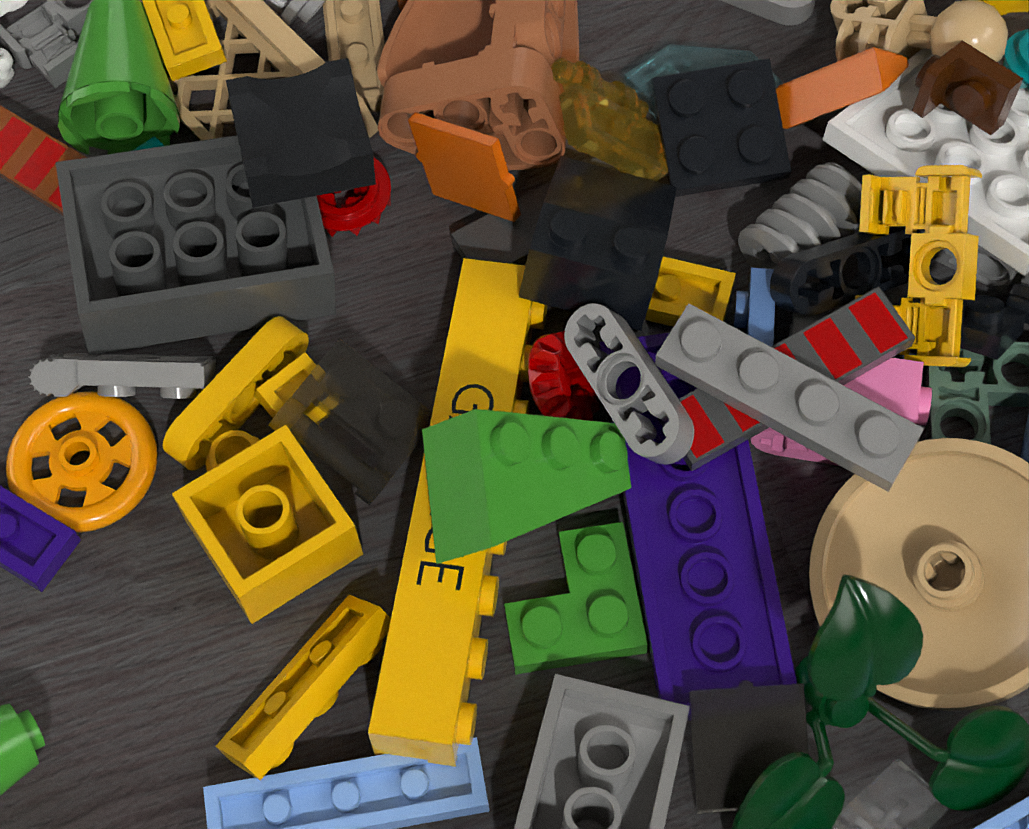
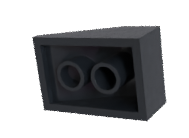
[519,156,677,331]

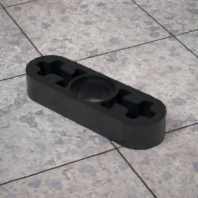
[770,227,922,316]

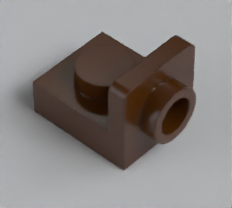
[912,40,1023,135]

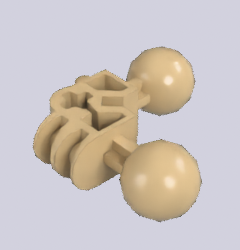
[830,0,1008,62]

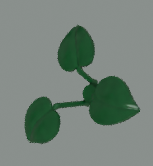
[731,575,1029,829]

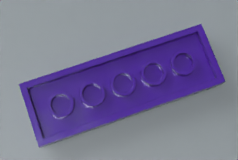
[599,333,800,721]

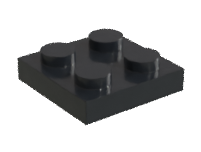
[652,58,791,197]

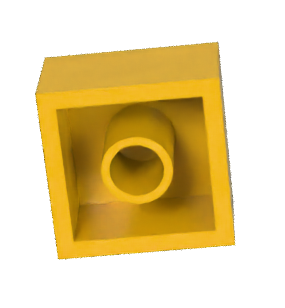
[172,425,363,624]

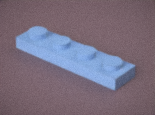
[203,737,490,829]

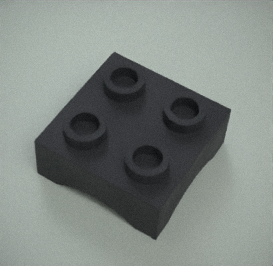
[226,58,376,208]

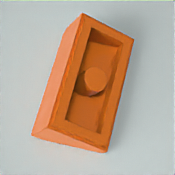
[776,47,909,129]

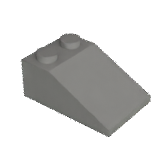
[514,674,690,829]

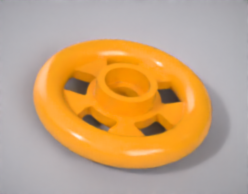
[6,391,157,533]

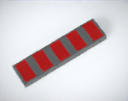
[657,287,915,472]

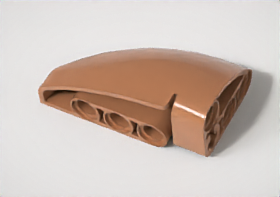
[377,0,579,170]

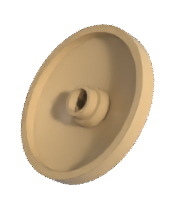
[809,438,1029,711]

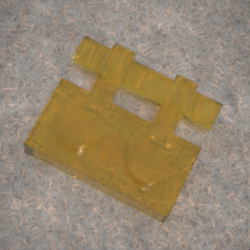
[551,58,669,181]

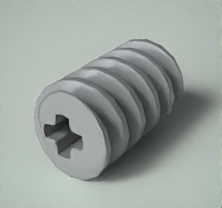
[738,163,862,276]

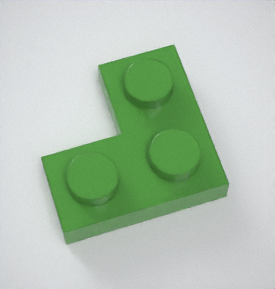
[504,522,648,675]

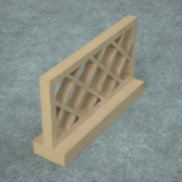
[156,0,378,141]

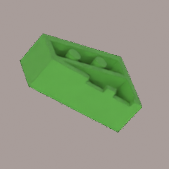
[422,409,631,564]

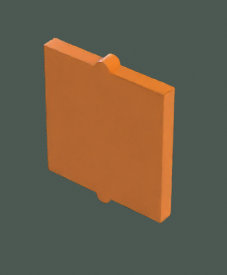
[408,112,521,222]

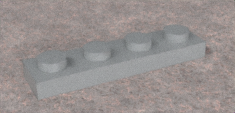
[655,303,924,492]

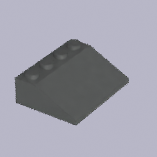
[56,135,336,356]

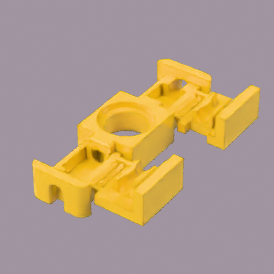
[855,165,982,367]

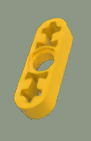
[163,316,309,471]

